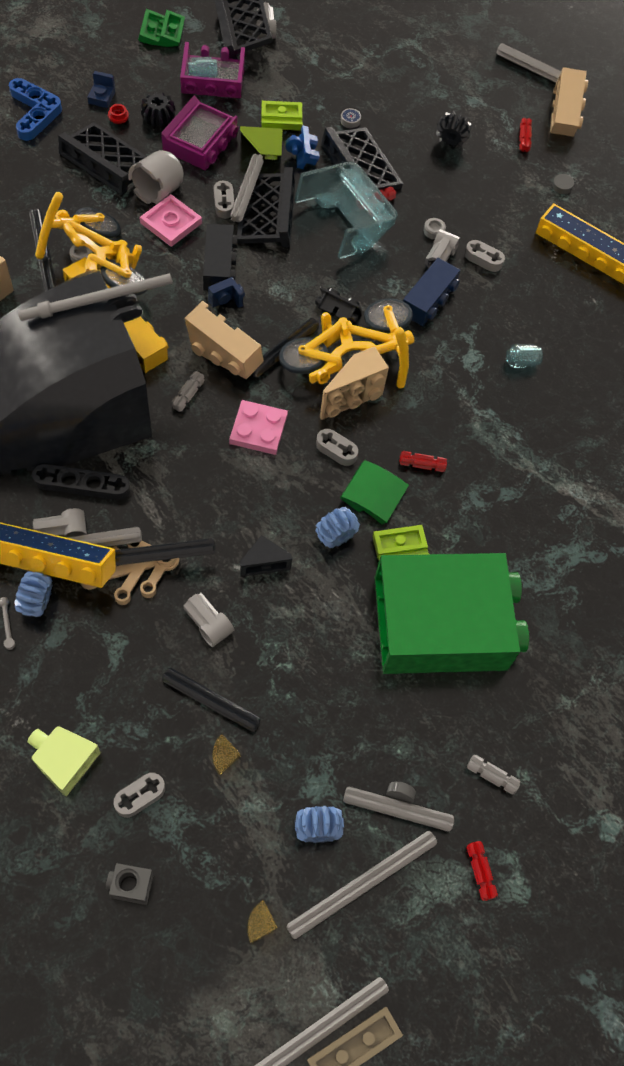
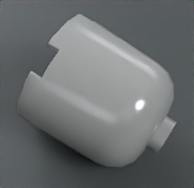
[128,150,184,205]

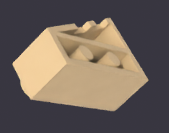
[550,67,588,137]
[185,301,264,379]

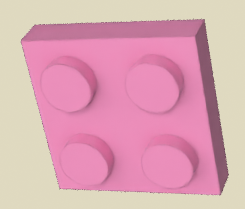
[140,194,202,247]
[229,400,288,455]

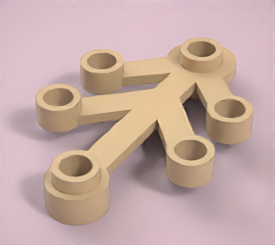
[80,541,180,605]

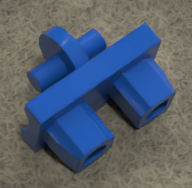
[285,125,320,169]

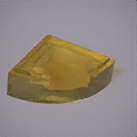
[213,734,241,775]
[247,900,278,944]

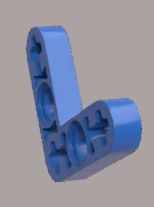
[9,78,62,141]

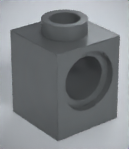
[106,863,153,905]

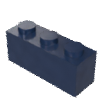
[400,258,460,326]

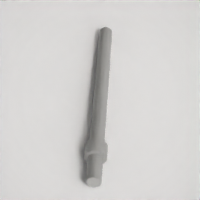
[18,273,173,321]

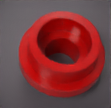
[108,104,129,124]

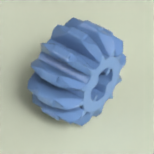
[315,507,360,548]
[14,571,53,617]
[295,806,344,843]

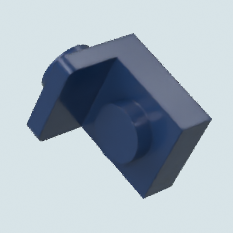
[87,71,115,108]
[208,277,245,308]

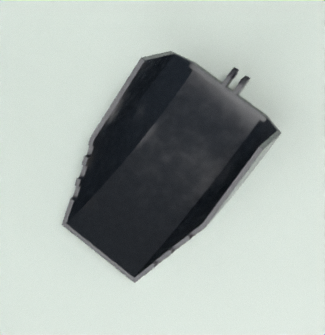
[0,269,152,474]

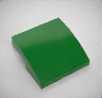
[138,9,185,47]
[340,460,409,525]

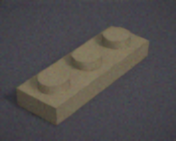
[306,1007,403,1066]

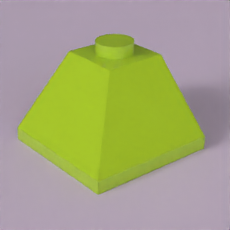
[240,126,283,160]

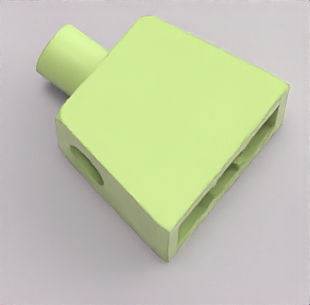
[27,726,101,796]

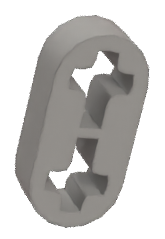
[214,180,234,219]
[465,240,505,272]
[316,429,358,466]
[114,773,165,818]

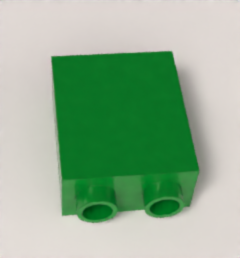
[375,553,529,674]

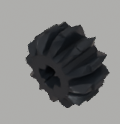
[140,92,176,128]
[436,110,471,147]

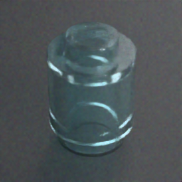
[188,57,218,78]
[506,344,542,368]

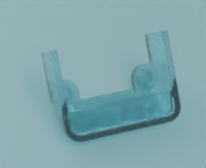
[294,162,398,259]

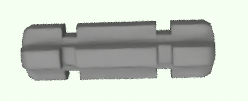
[171,371,205,412]
[467,755,521,794]

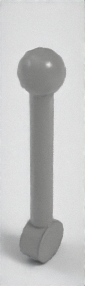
[0,597,15,650]

